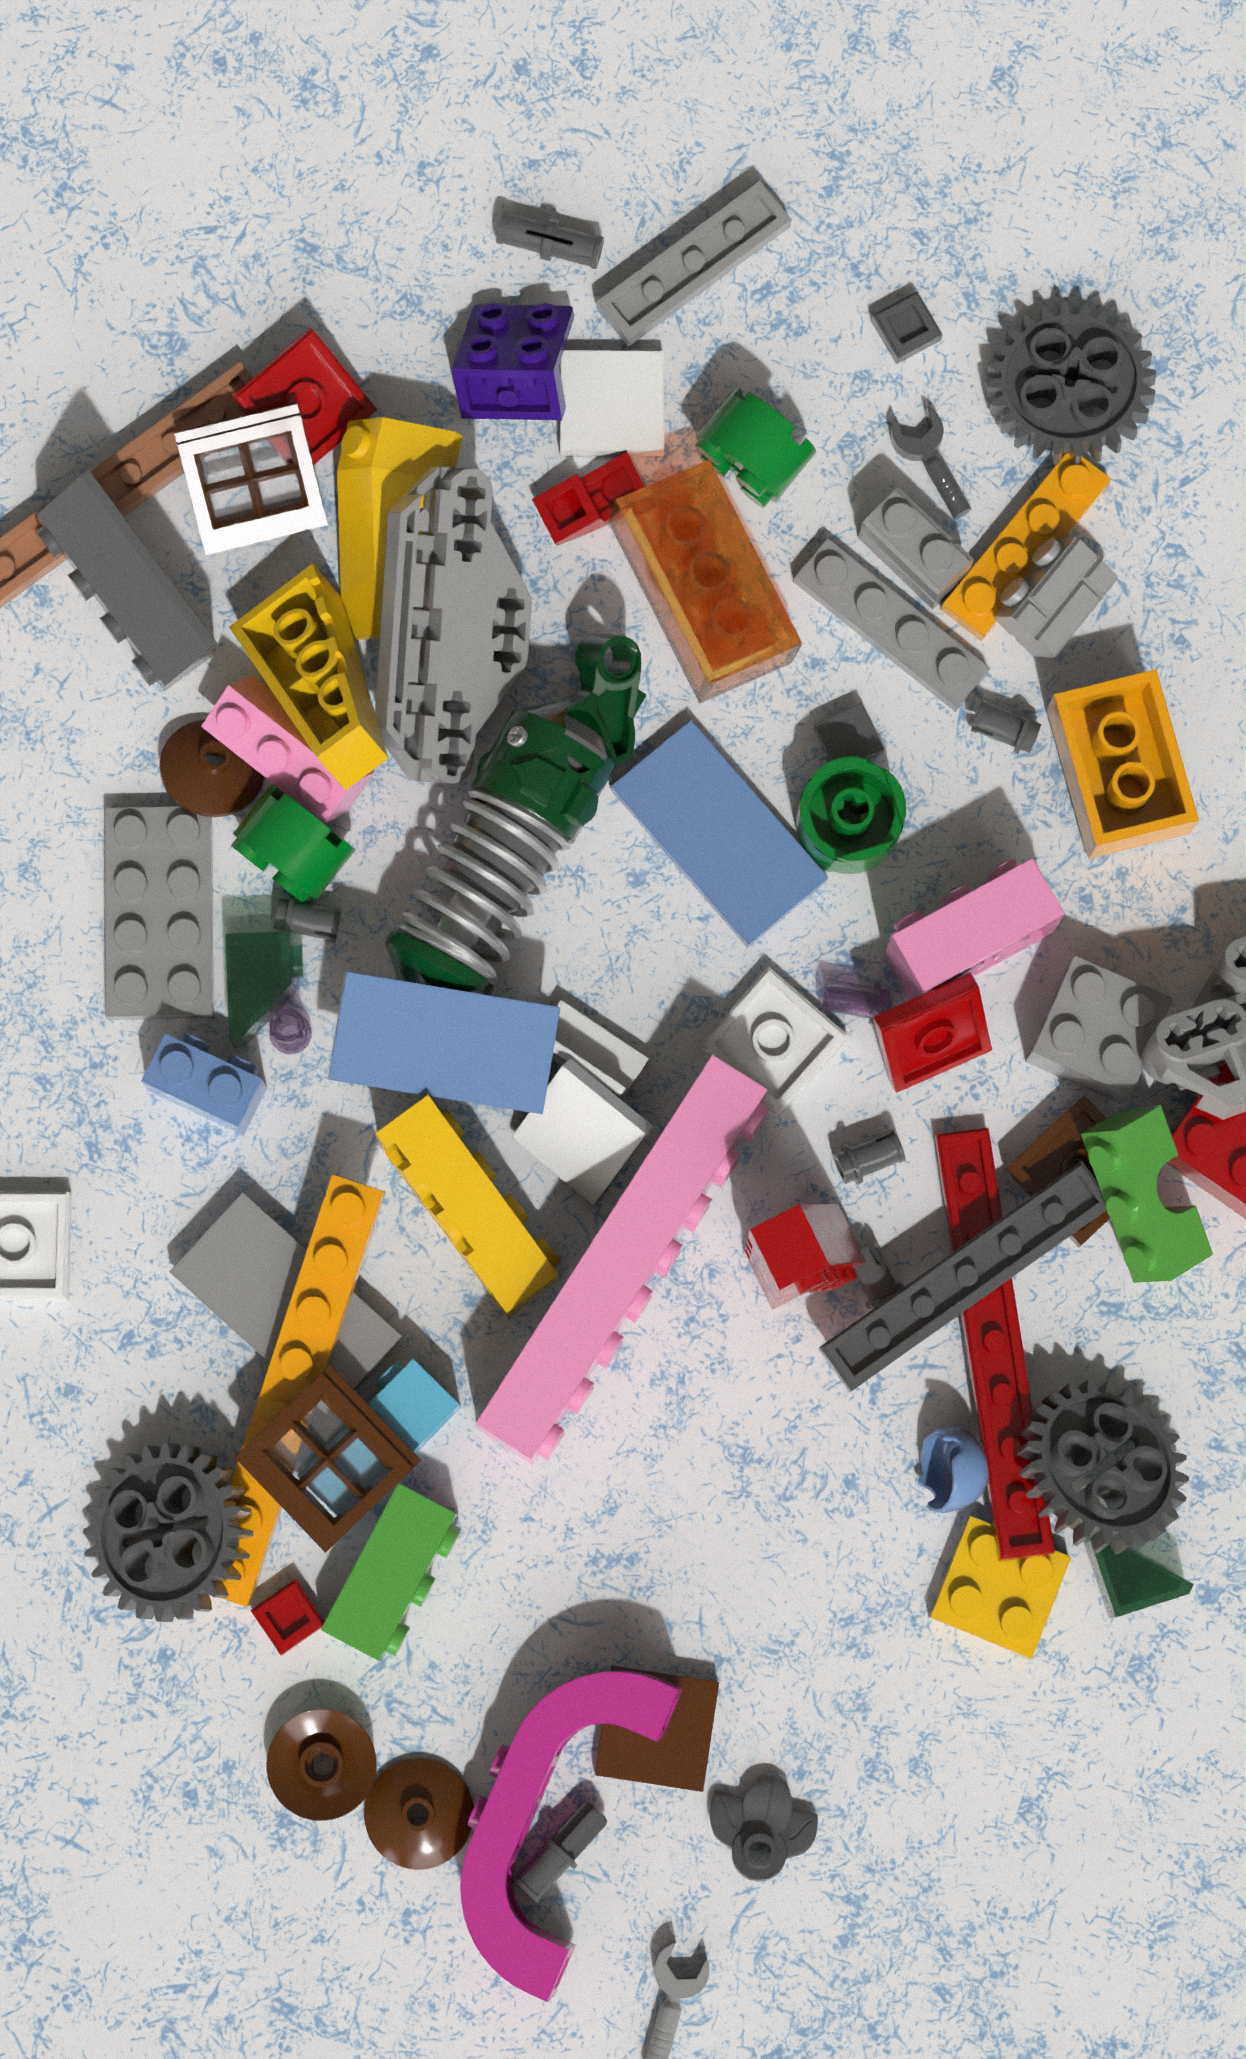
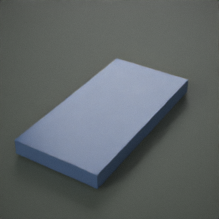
[611,720,829,948]
[327,972,560,1114]

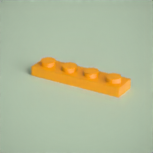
[941,453,1111,642]

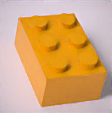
[1047,669,1199,859]

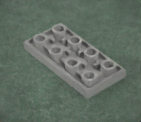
[169,1192,403,1418]

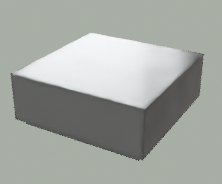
[871,292,943,364]
[813,703,884,762]

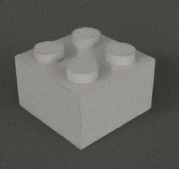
[1025,955,1173,1104]

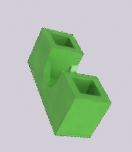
[1081,1105,1213,1283]

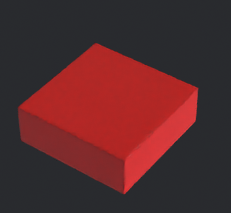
[250,1579,325,1656]

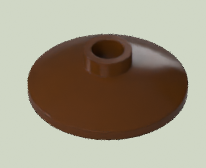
[159,719,265,817]
[266,1709,377,1821]
[364,1758,474,1870]

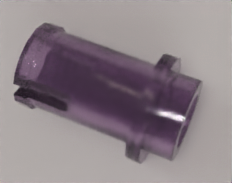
[822,978,891,1025]
[269,1008,312,1054]

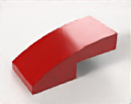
[532,452,654,546]

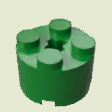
[695,386,816,508]
[796,756,906,874]
[231,783,356,903]

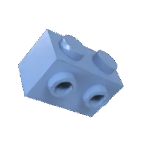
[141,1032,267,1136]

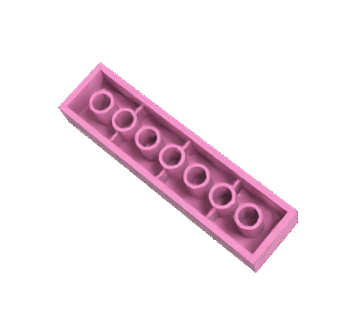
[475,1055,770,1465]

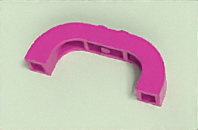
[460,1670,684,2002]

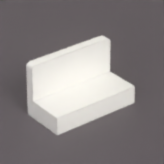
[552,1000,649,1101]

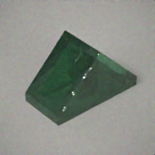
[1084,1537,1194,1618]

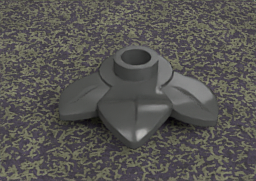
[709,1772,818,1882]

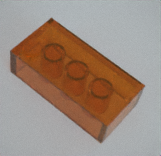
[608,460,803,704]

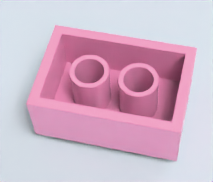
[884,858,1065,1000]

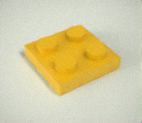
[929,1516,1071,1659]

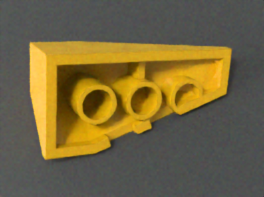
[337,417,463,640]

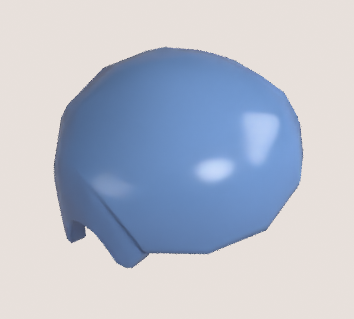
[918,1426,989,1514]

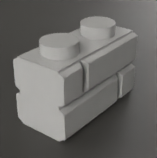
[858,487,974,610]
[994,537,1118,658]

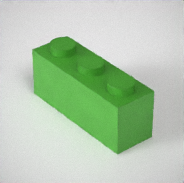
[321,1483,462,1661]

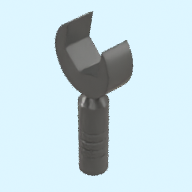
[890,407,972,520]

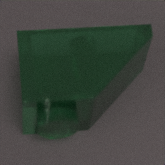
[225,931,305,1048]

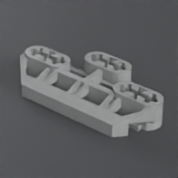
[375,466,532,784]
[1141,936,1246,1119]

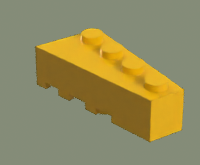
[229,563,388,791]
[375,1095,561,1318]

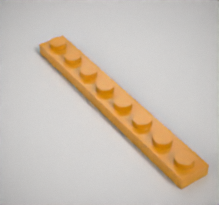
[222,1174,386,1607]

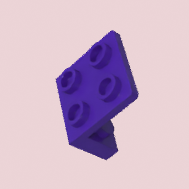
[452,303,574,421]

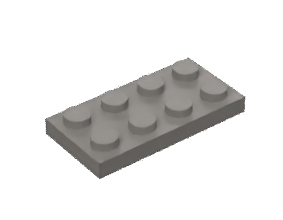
[105,806,214,1020]

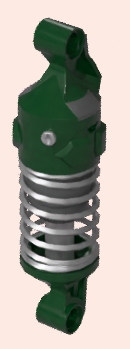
[385,633,646,996]

